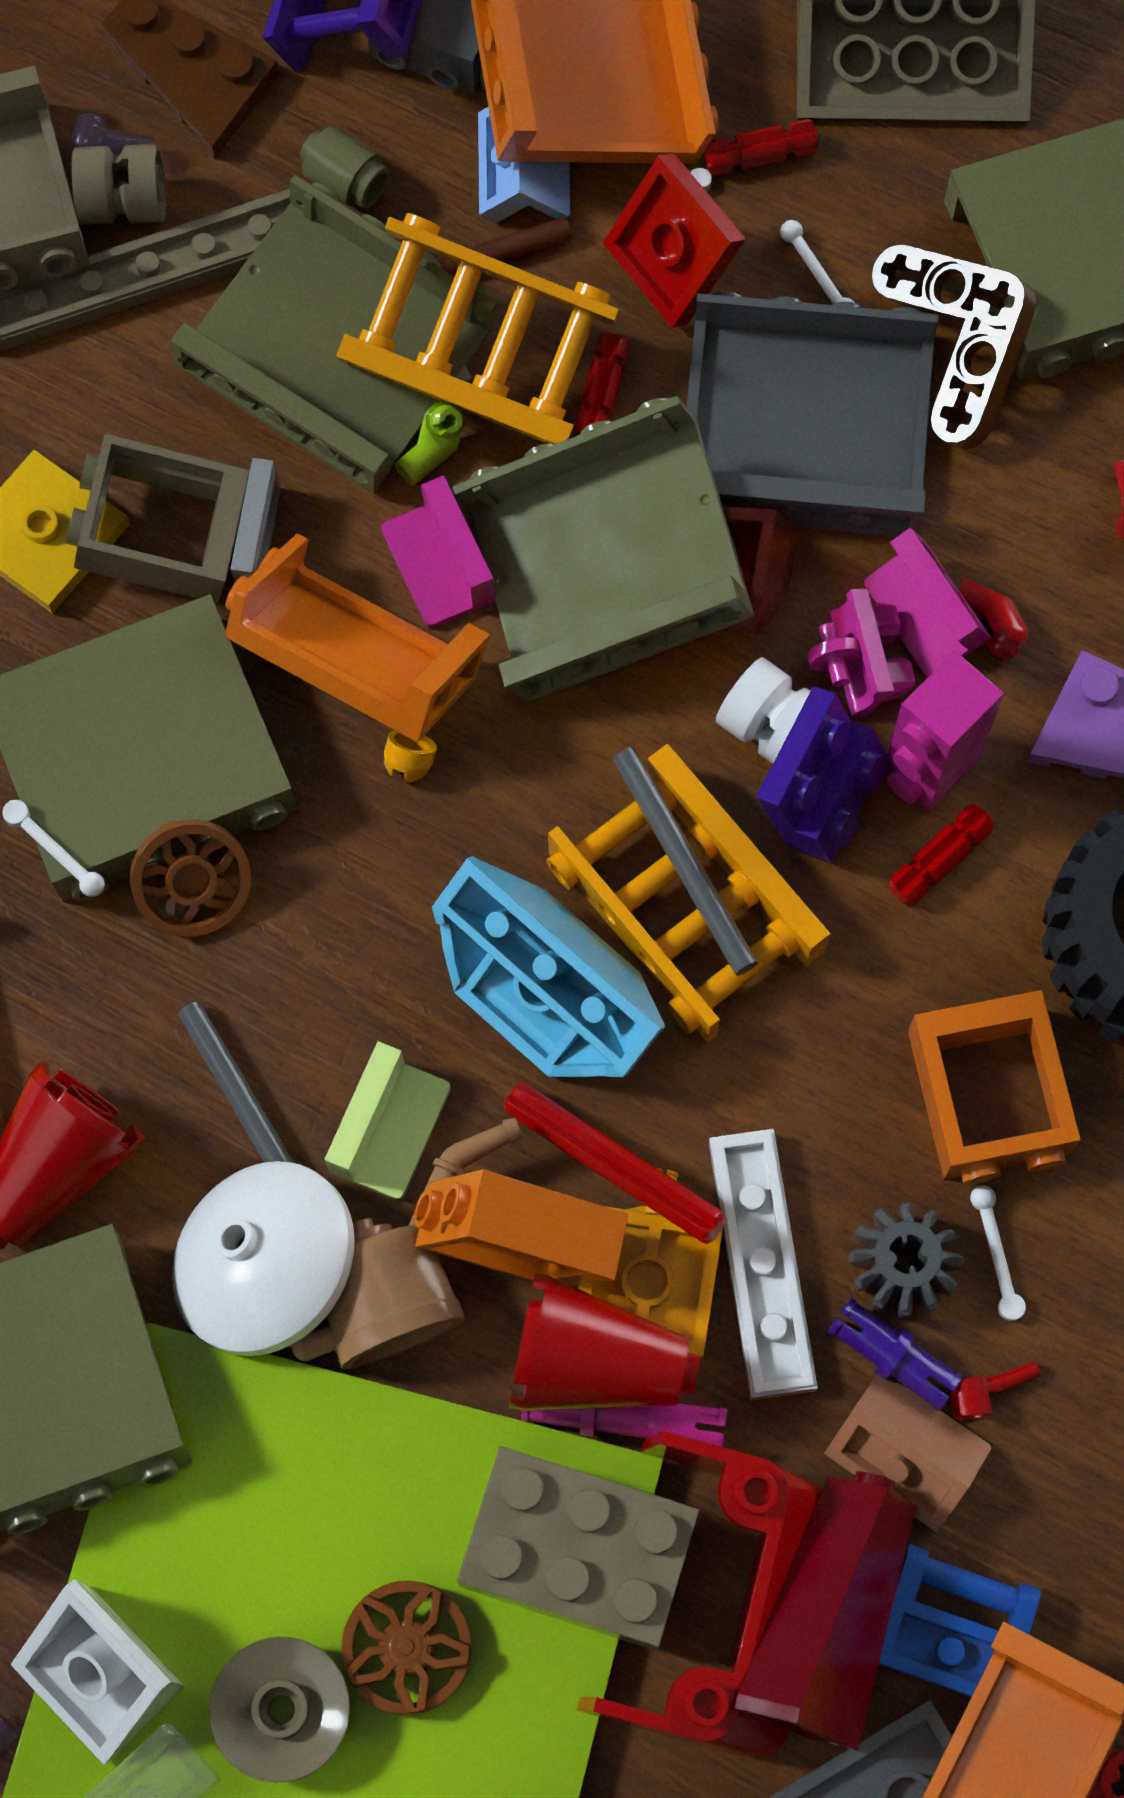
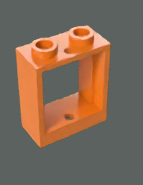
[908,990,1081,1185]
[414,1169,628,1286]

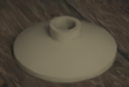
[209,1637,350,1782]

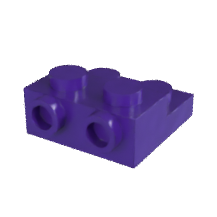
[756,686,887,863]

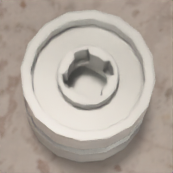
[716,657,810,764]

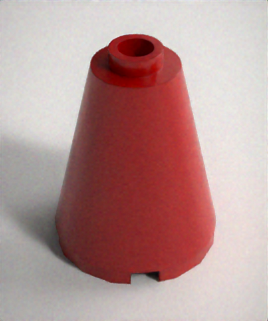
[0,1061,145,1249]
[509,1273,700,1411]

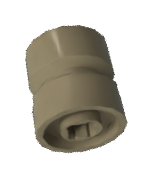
[72,144,166,226]

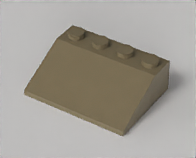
[797,0,1035,122]

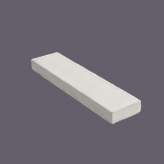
[709,1129,818,1401]

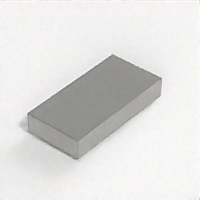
[230,458,281,583]

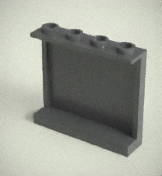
[687,291,939,537]

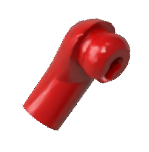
[959,578,1028,659]

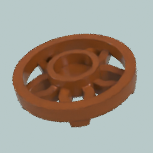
[130,820,251,937]
[341,1581,472,1715]

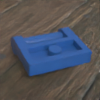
[879,1543,1041,1698]

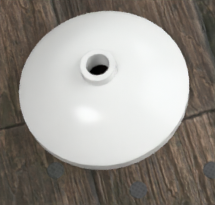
[172,1161,354,1356]

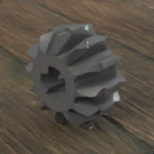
[848,1203,963,1318]

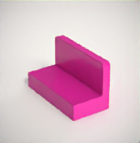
[381,475,495,630]
[864,528,992,677]

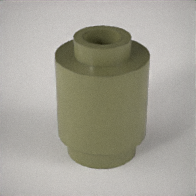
[300,125,390,209]

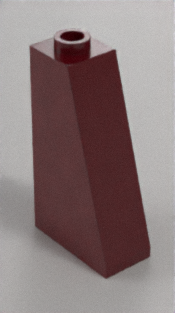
[735,1471,917,1751]

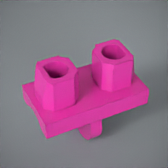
[806,588,916,717]

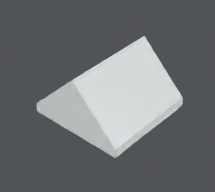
[11,1579,184,1765]

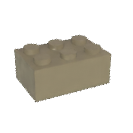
[457,1446,699,1651]

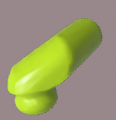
[394,401,464,486]

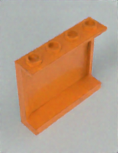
[471,0,719,164]

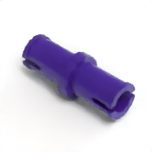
[827,1297,962,1411]

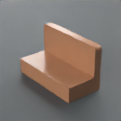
[824,1374,991,1532]

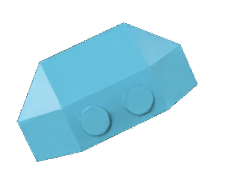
[432,856,665,1077]

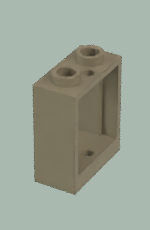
[66,433,250,604]

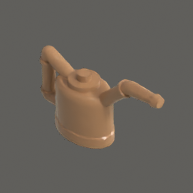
[288,1117,523,1369]

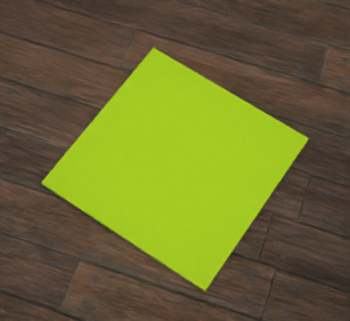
[2,1322,663,1798]

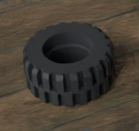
[1042,810,1124,1044]

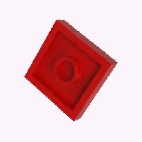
[603,153,746,328]

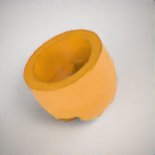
[384,730,437,783]

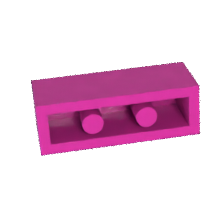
[885,651,1004,812]

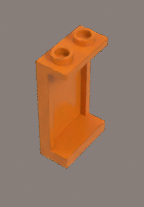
[225,533,490,743]
[922,1621,1124,1798]

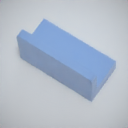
[478,107,570,223]

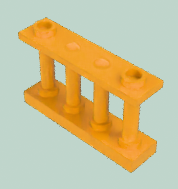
[336,213,619,444]
[546,743,831,1044]

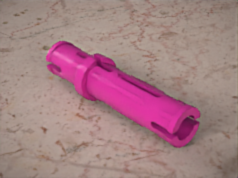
[521,1386,728,1447]

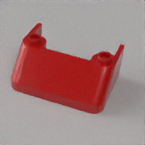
[577,1430,823,1758]

